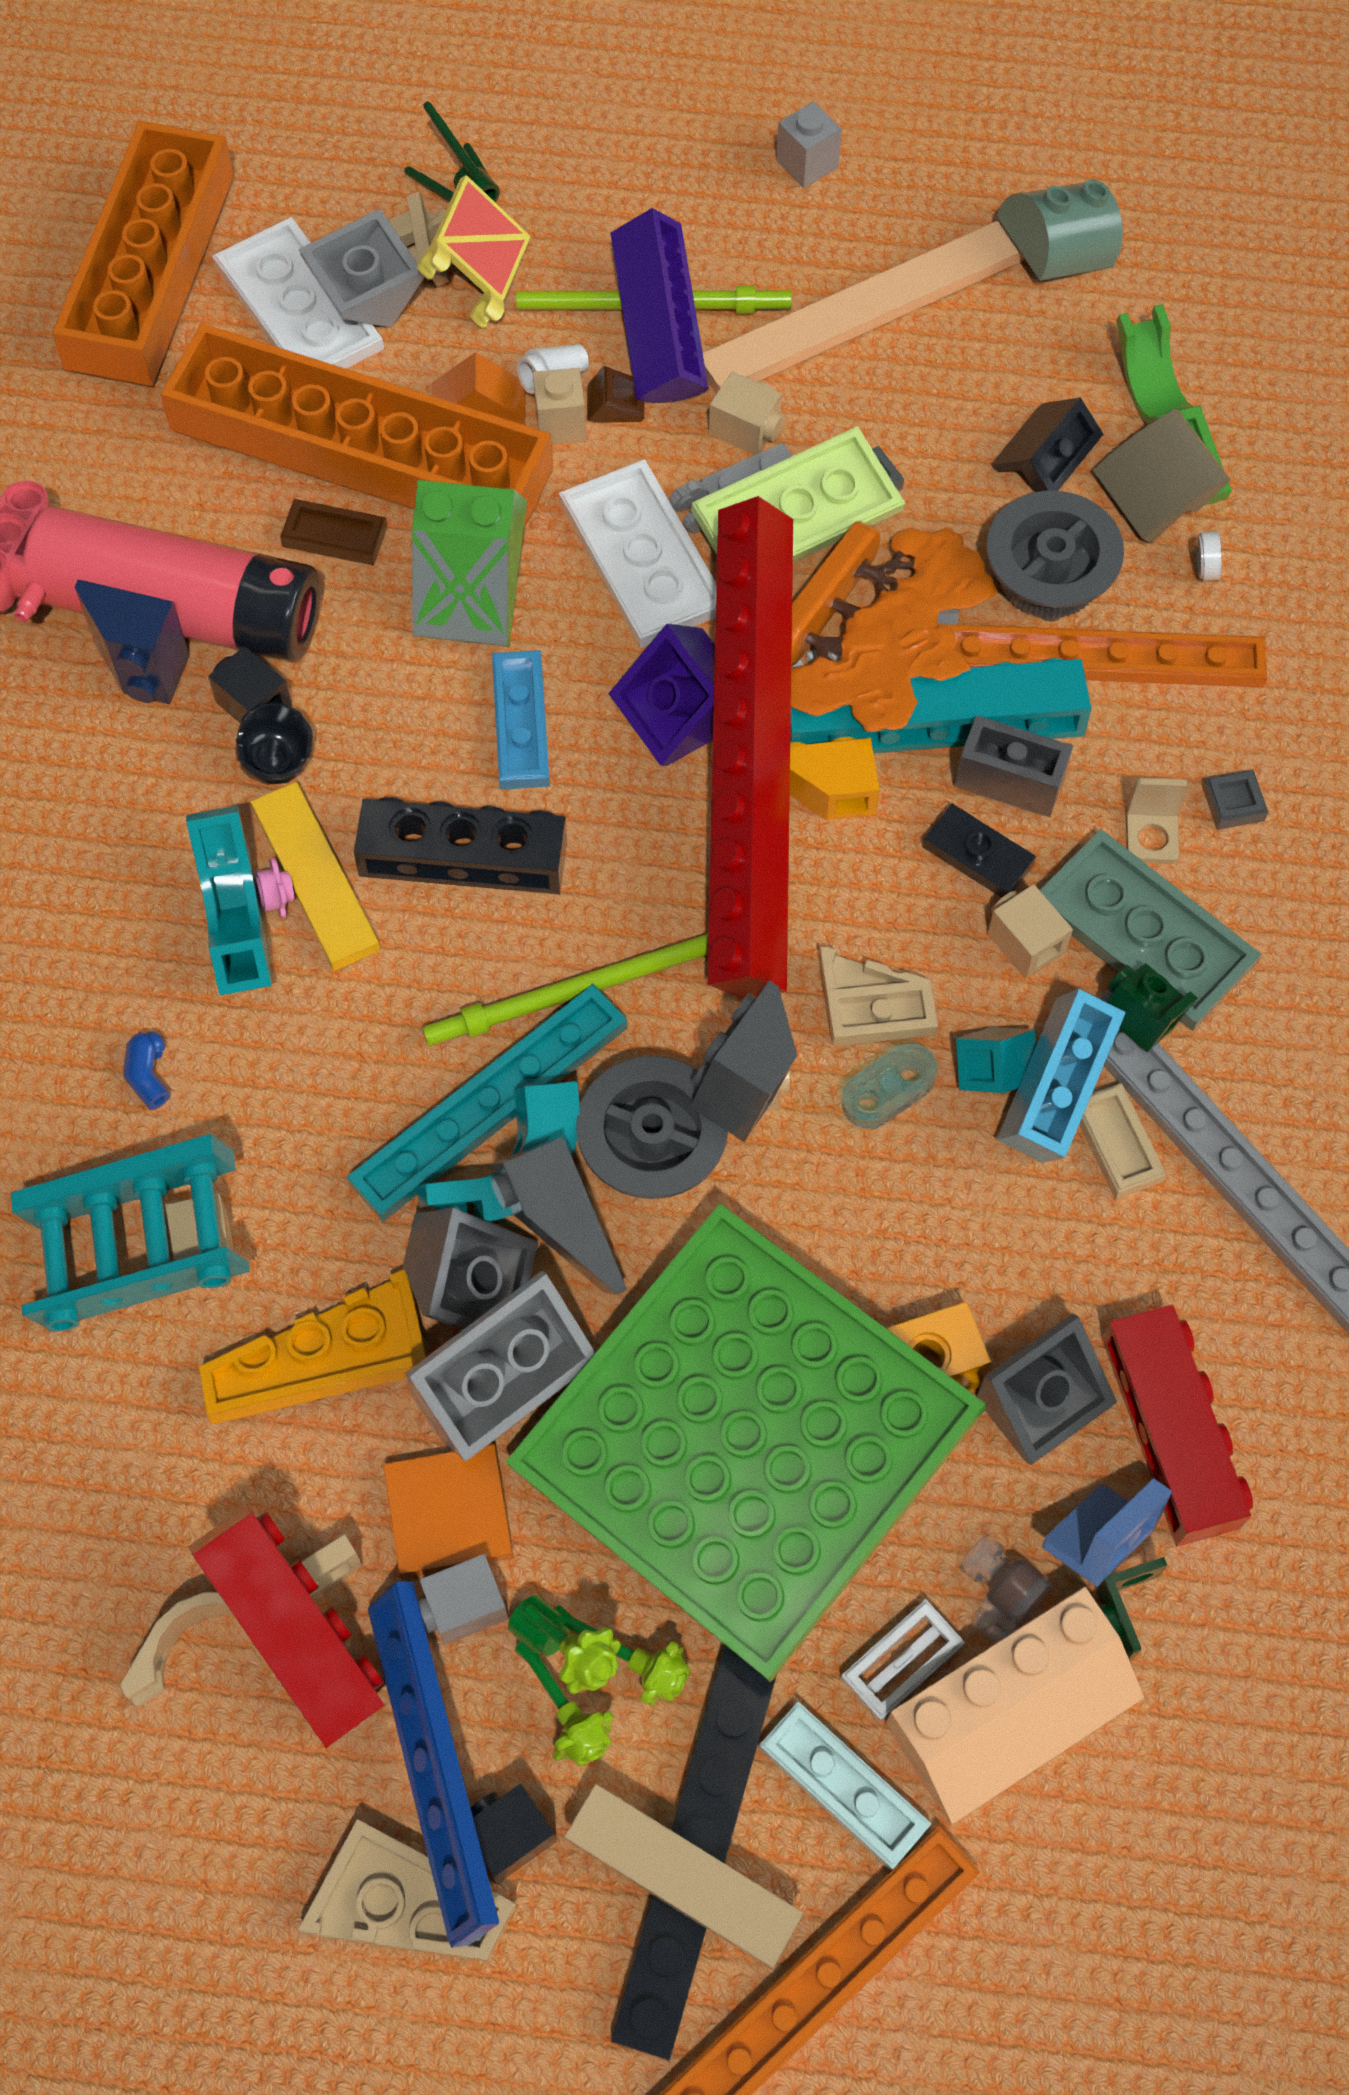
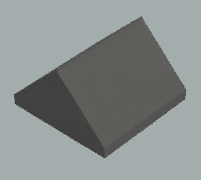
[977,1314,1117,1465]

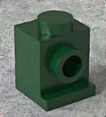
[1106,963,1198,1053]

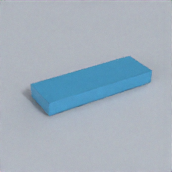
[492,650,550,790]

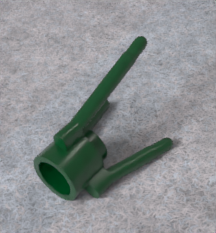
[404,101,500,202]

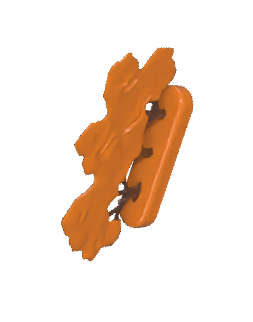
[791,521,997,732]

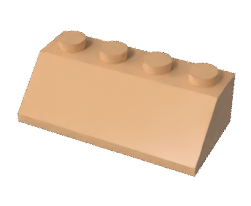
[886,1587,1144,1826]

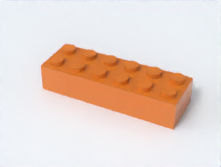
[52,121,234,387]

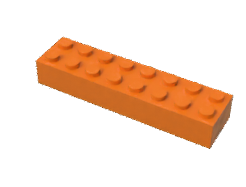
[160,323,553,528]

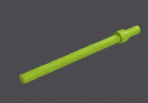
[516,285,792,314]
[422,934,708,1047]

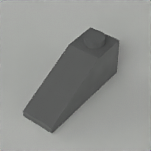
[491,1137,627,1294]

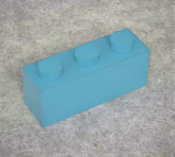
[996,989,1126,1163]

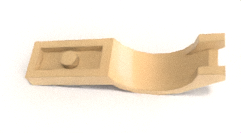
[120,1534,362,1709]

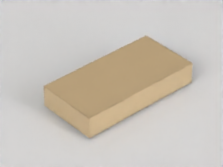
[1079,1083,1167,1200]

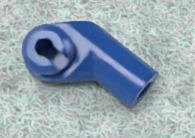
[123,1031,170,1110]

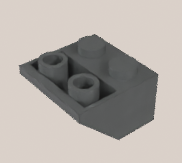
[690,980,797,1142]

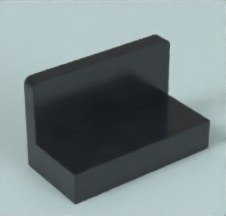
[992,397,1104,492]

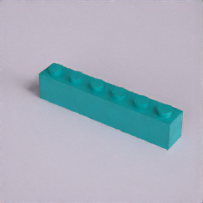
[790,658,1092,753]

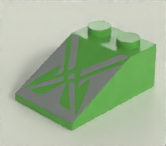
[412,480,527,647]

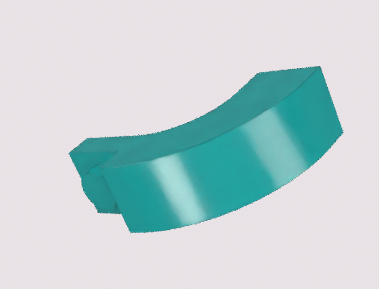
[186,805,272,996]
[417,1082,580,1222]

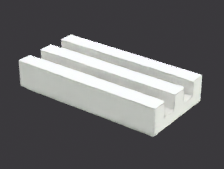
[840,1599,965,1723]

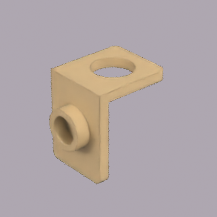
[1126,778,1188,864]

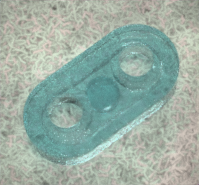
[842,1043,938,1129]

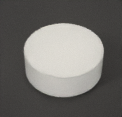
[1196,531,1221,581]

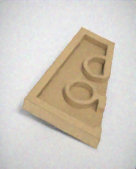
[297,1819,516,1962]

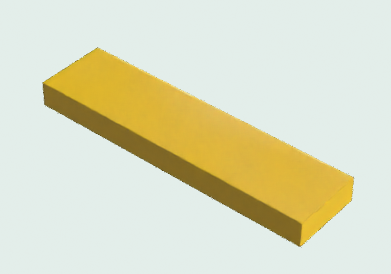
[250,782,381,971]

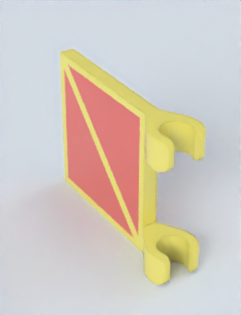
[417,175,531,329]

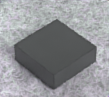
[1202,769,1268,830]

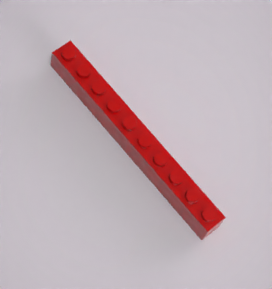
[707,496,793,999]

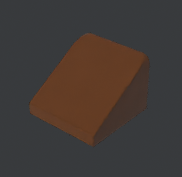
[587,366,644,423]

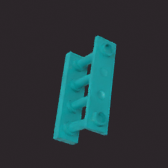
[10,1133,250,1332]

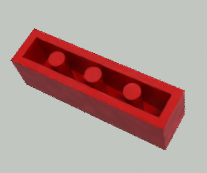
[1102,1304,1253,1547]
[188,1505,385,1748]

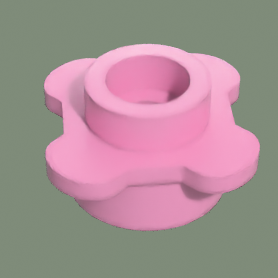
[255,858,294,918]

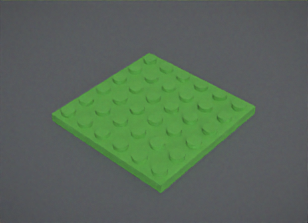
[505,1203,986,1683]

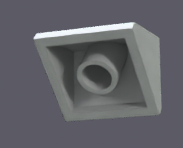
[299,209,424,327]

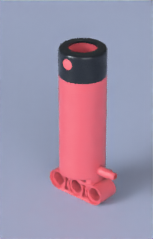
[0,481,321,663]

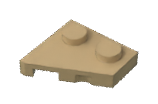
[819,947,938,1046]

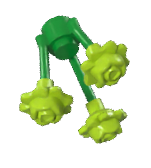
[508,1595,690,1766]

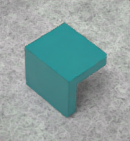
[956,1027,1036,1093]

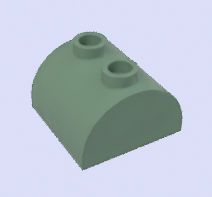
[996,180,1123,280]

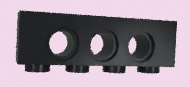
[354,797,567,895]

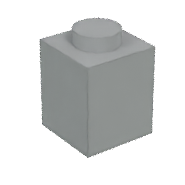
[776,102,842,188]
[418,1554,508,1645]

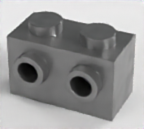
[955,715,1073,817]

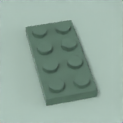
[1040,829,1261,1031]

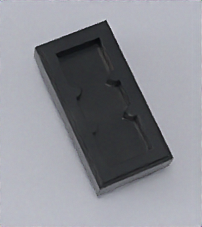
[922,803,1037,898]

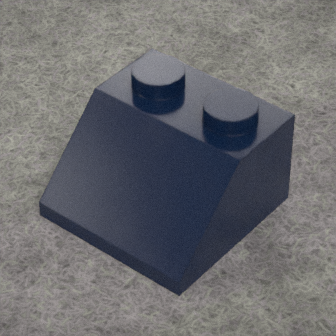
[74,579,189,705]

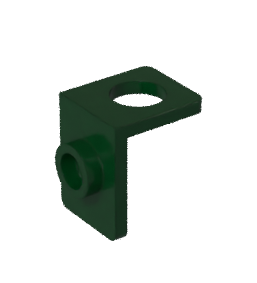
[1095,1557,1168,1661]

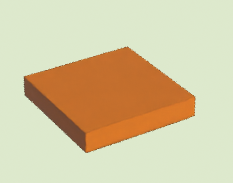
[383,1444,513,1579]

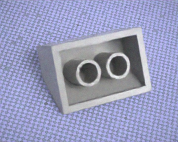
[405,1271,595,1462]

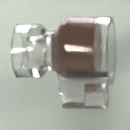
[959,1534,1054,1645]

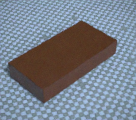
[280,499,387,566]

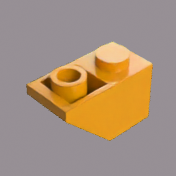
[790,737,880,820]

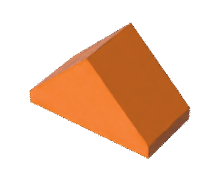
[432,352,526,425]

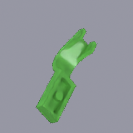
[1116,304,1232,505]

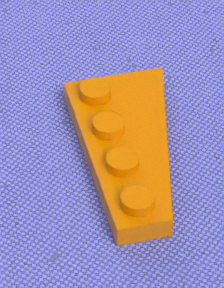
[199,1269,426,1425]

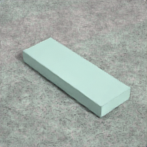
[759,1702,931,1872]

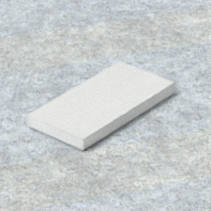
[212,217,384,369]
[559,459,716,648]

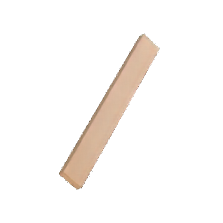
[703,220,1026,393]

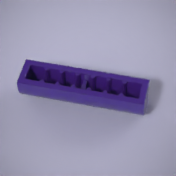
[610,208,709,403]

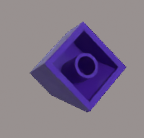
[608,624,715,766]

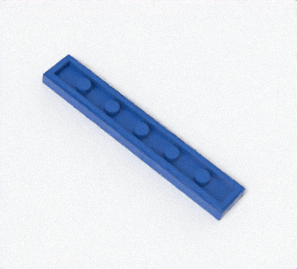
[368,1582,499,1948]

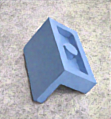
[1042,1478,1172,1587]

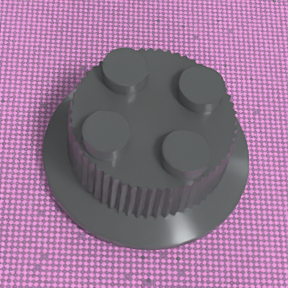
[986,490,1124,622]
[576,1056,728,1199]

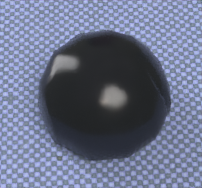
[235,703,313,785]

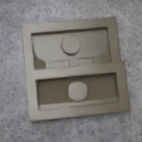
[1093,409,1231,543]

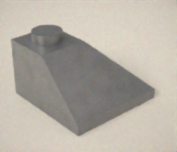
[403,1208,538,1330]

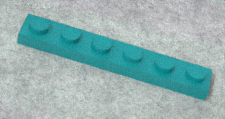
[347,984,628,1222]

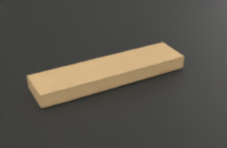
[564,1784,804,1970]

